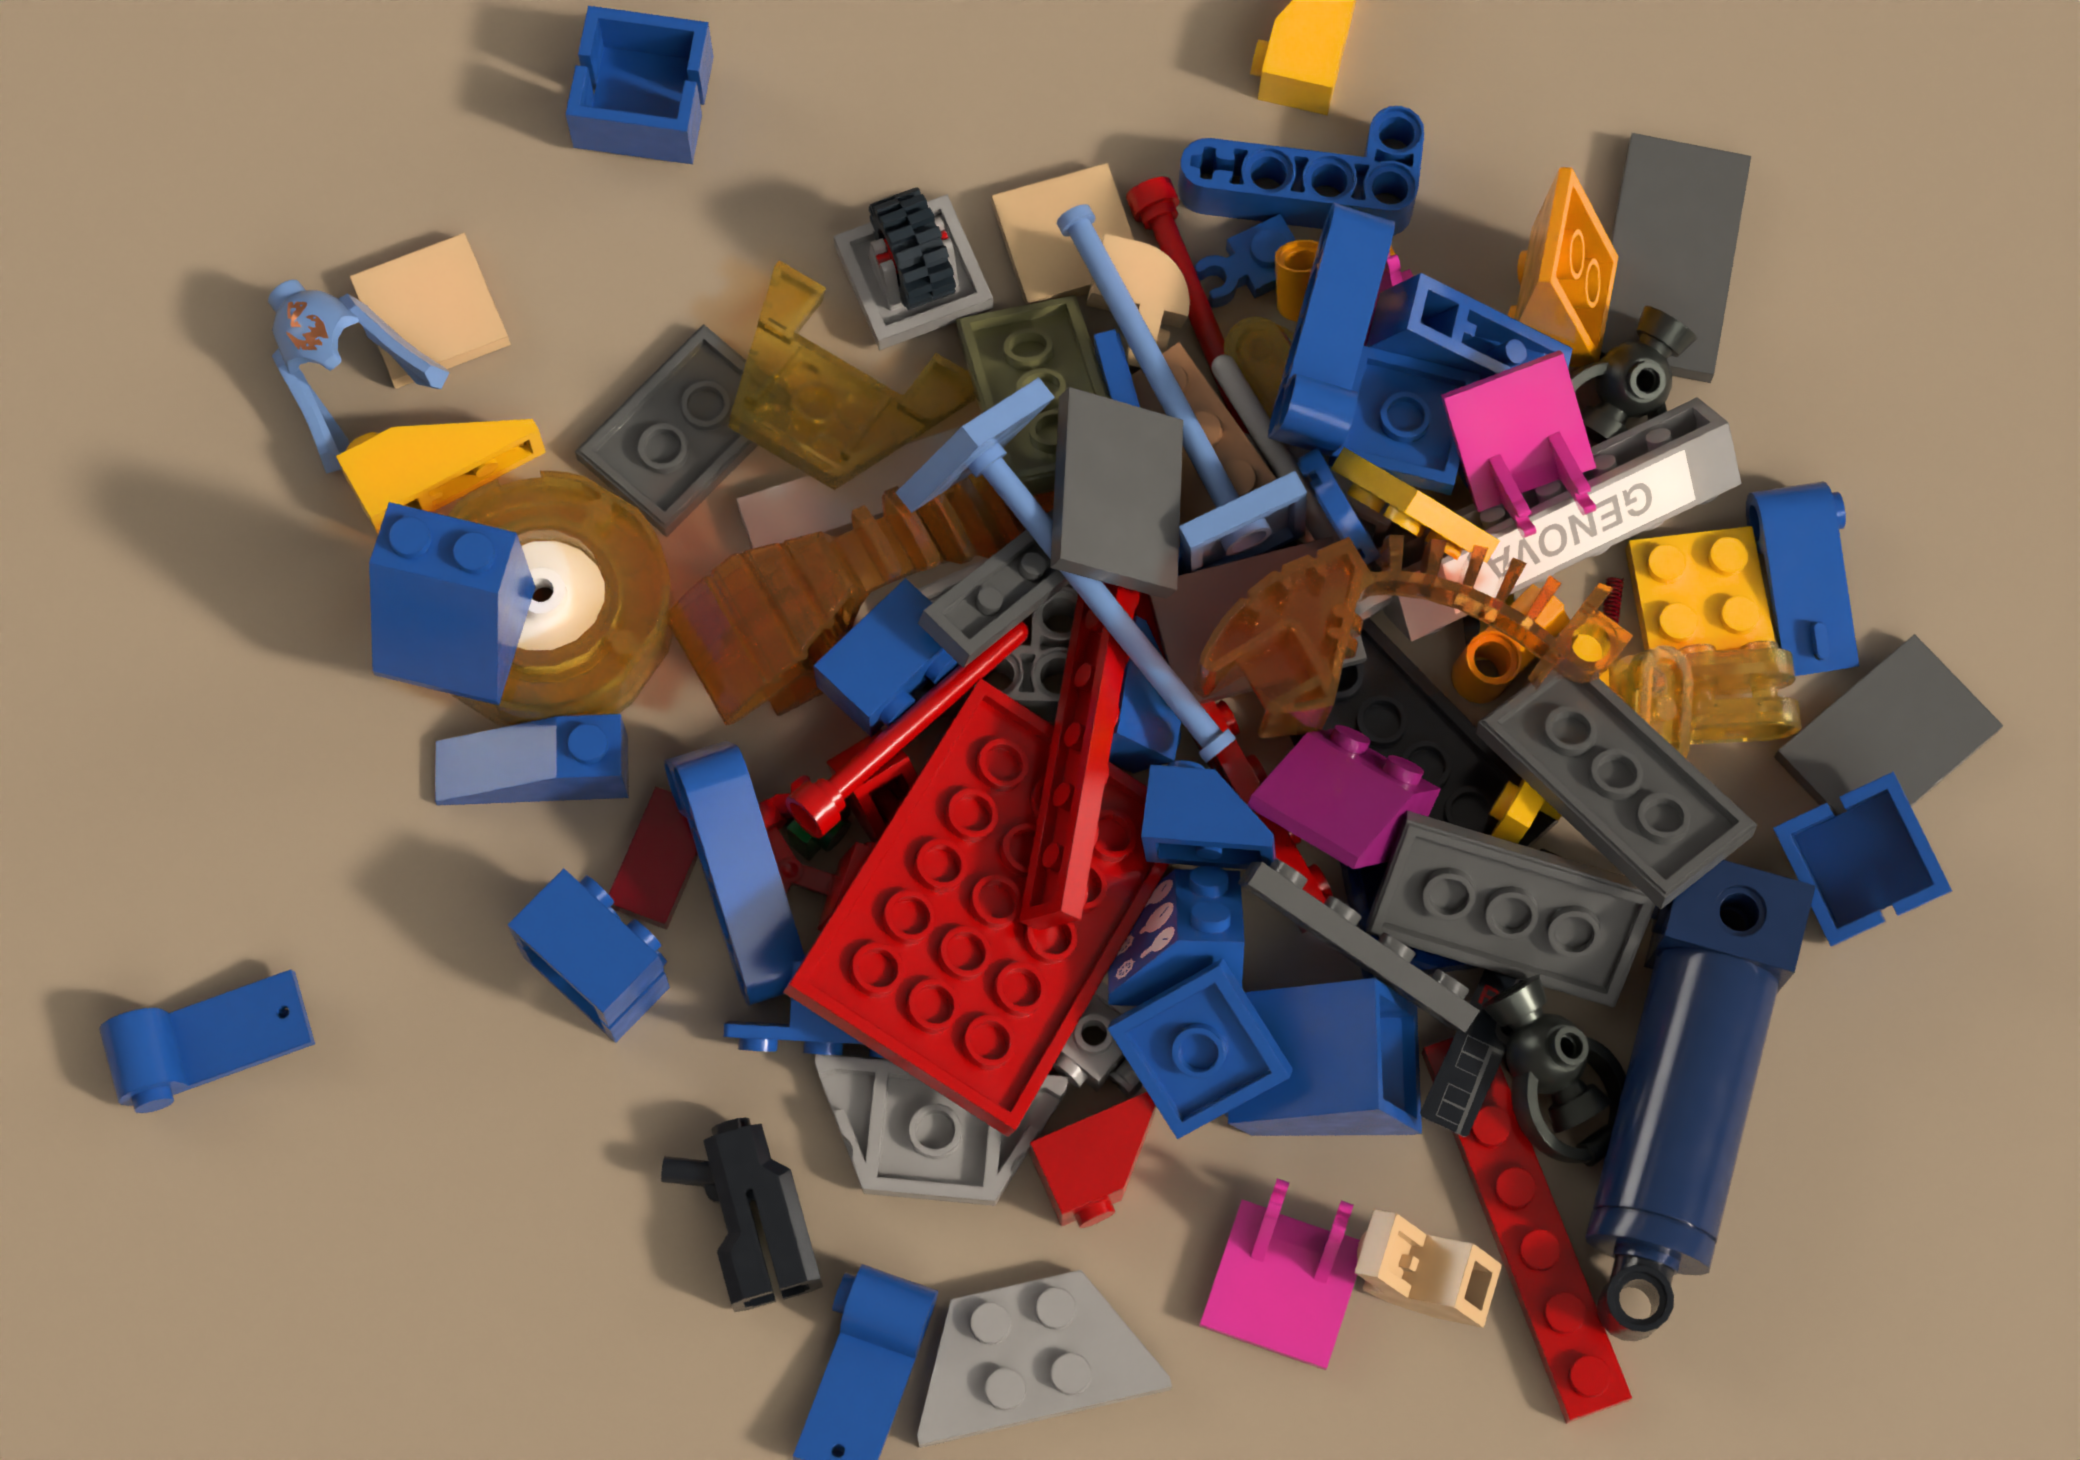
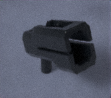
[661,1117,823,1312]

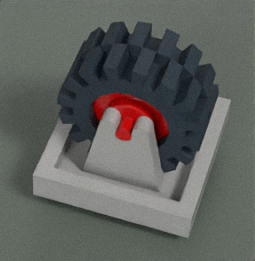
[834,187,993,351]

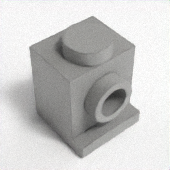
[1052,981,1134,1092]

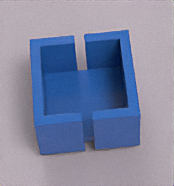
[565,6,714,165]
[1773,771,1953,947]
[508,868,670,1043]

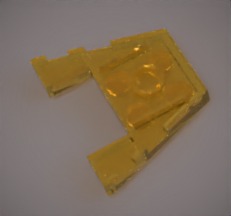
[728,260,976,490]

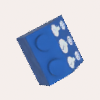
[1108,866,1245,1006]

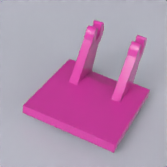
[1441,350,1596,538]
[1199,1178,1360,1370]

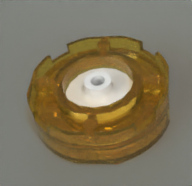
[448,471,676,727]

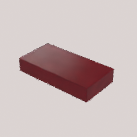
[609,786,699,930]

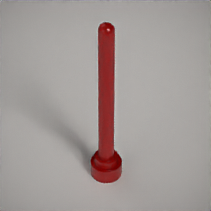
[1126,176,1250,434]
[785,621,1028,838]

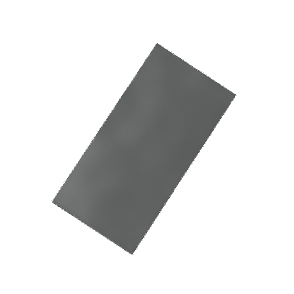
[1599,133,1751,383]
[1475,653,1757,909]
[1366,810,1656,1008]

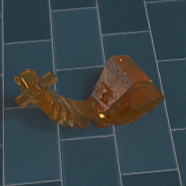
[665,474,1054,725]
[1193,535,1633,738]

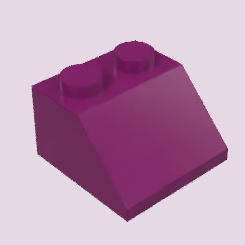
[1247,725,1441,869]

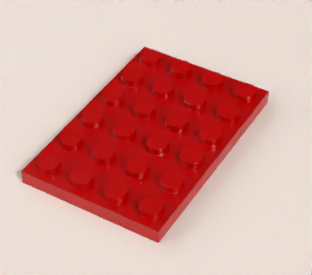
[783,678,1169,1137]

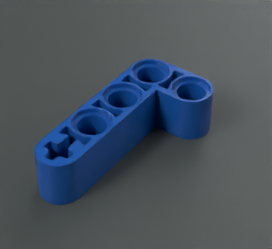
[1178,106,1424,236]
[1268,203,1395,456]
[664,741,805,1006]

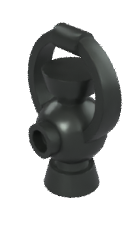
[1570,305,1697,444]
[1482,974,1626,1167]

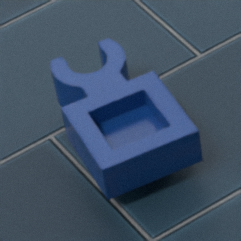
[1194,214,1296,308]

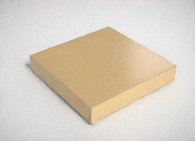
[992,163,1134,305]
[350,233,511,389]

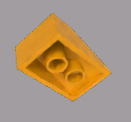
[1508,167,1618,367]

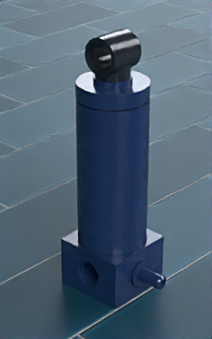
[1585,860,1816,1342]

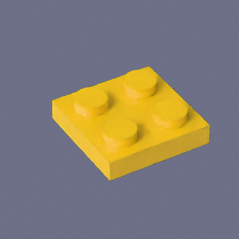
[1331,447,1500,563]
[1625,526,1775,666]

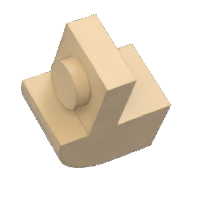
[1086,233,1190,375]
[1354,1209,1502,1328]

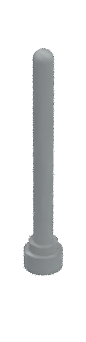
[1211,355,1394,623]

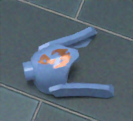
[268,279,450,474]

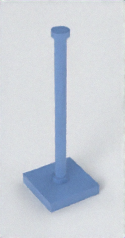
[1057,204,1307,574]
[896,377,1236,763]

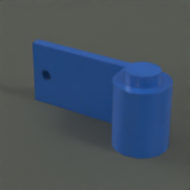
[1746,481,1860,678]
[99,969,315,1113]
[793,1264,938,1460]

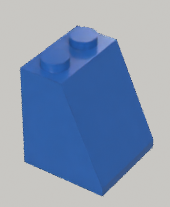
[369,502,536,705]
[1224,978,1422,1136]

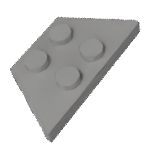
[815,1054,1068,1206]
[917,1270,1172,1448]

